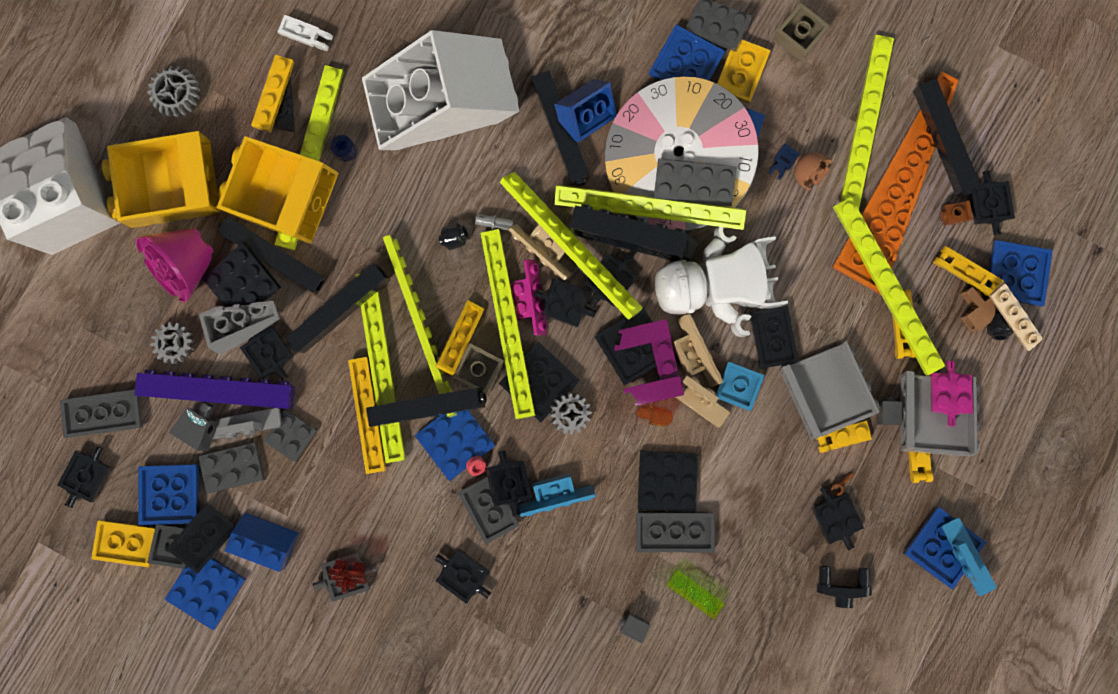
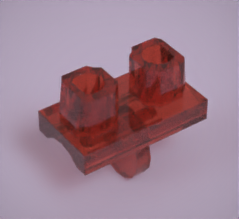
[328,560,367,594]

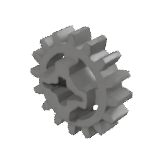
[150,322,195,364]
[549,392,592,435]

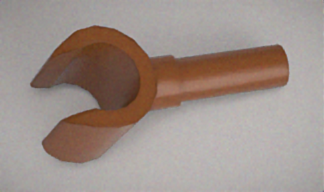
[831,473,854,495]

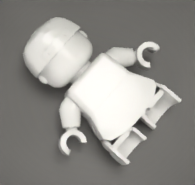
[655,227,788,337]

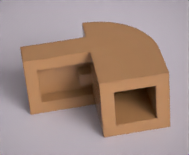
[960,287,995,333]

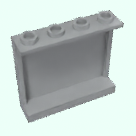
[780,341,880,441]
[900,371,980,457]

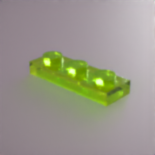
[665,568,725,620]

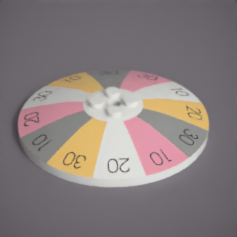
[605,77,759,231]

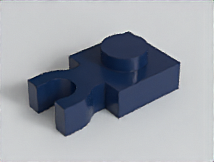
[768,143,800,181]

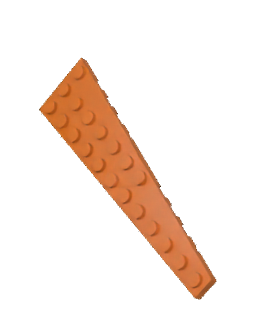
[831,71,959,295]

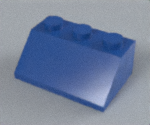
[554,79,617,142]
[225,512,299,572]

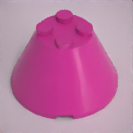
[135,228,214,303]

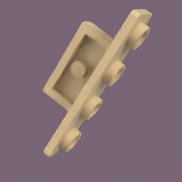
[509,224,572,280]
[989,283,1043,351]
[671,313,723,388]
[658,376,730,428]

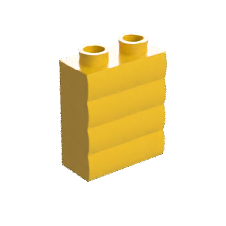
[102,131,221,228]
[217,136,339,244]

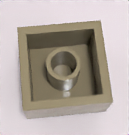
[773,2,830,62]
[452,343,505,396]

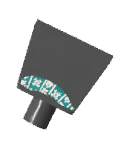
[169,402,218,451]

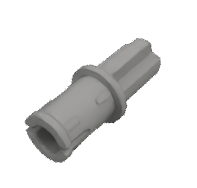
[475,213,514,230]

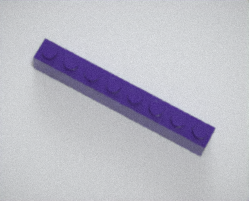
[134,370,295,409]

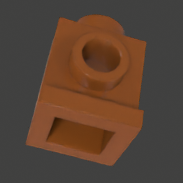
[939,201,973,226]

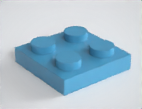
[715,362,765,411]

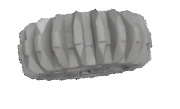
[147,66,201,117]

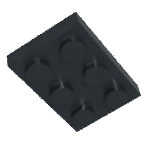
[749,305,799,369]
[166,503,236,574]

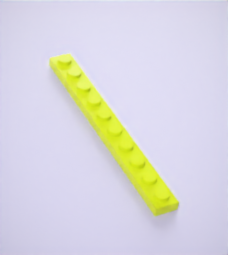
[837,34,894,217]
[275,65,344,251]
[500,172,643,320]
[555,185,747,230]
[833,197,945,376]
[480,229,536,420]
[383,235,457,418]
[356,274,406,463]

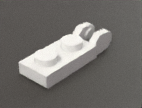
[277,15,333,51]

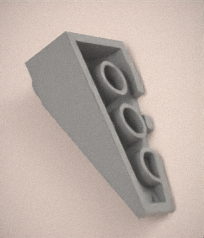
[199,301,280,354]

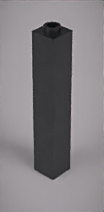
[531,71,590,186]
[913,79,980,196]
[217,216,327,295]
[286,263,391,353]
[366,388,487,427]

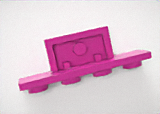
[510,259,548,335]

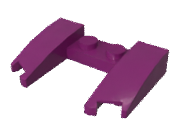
[614,319,684,406]

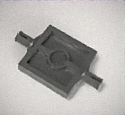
[312,552,378,602]

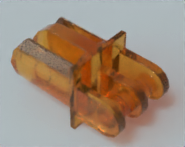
[636,405,673,427]

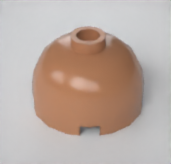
[794,152,832,191]

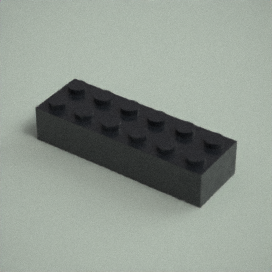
[569,204,690,262]

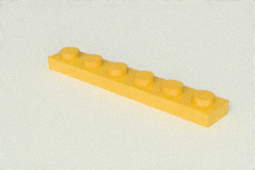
[348,357,386,474]

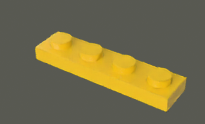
[251,55,295,133]
[435,300,484,375]

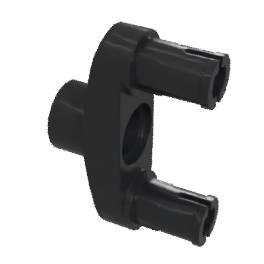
[817,566,872,608]

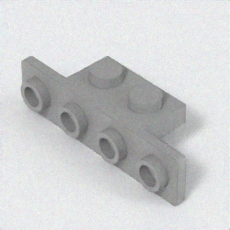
[212,408,282,440]

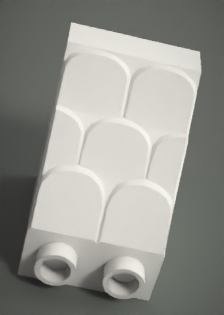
[362,30,520,150]
[0,117,120,255]

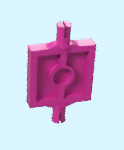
[930,361,973,427]

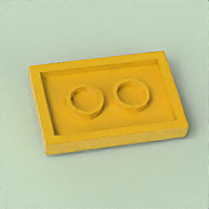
[717,40,771,104]
[91,520,155,567]

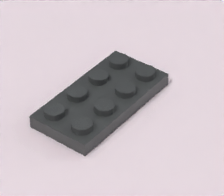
[654,158,737,206]
[60,390,143,438]
[636,513,715,553]

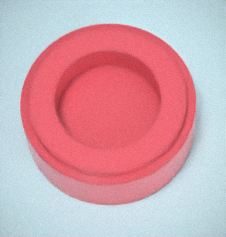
[466,456,486,476]

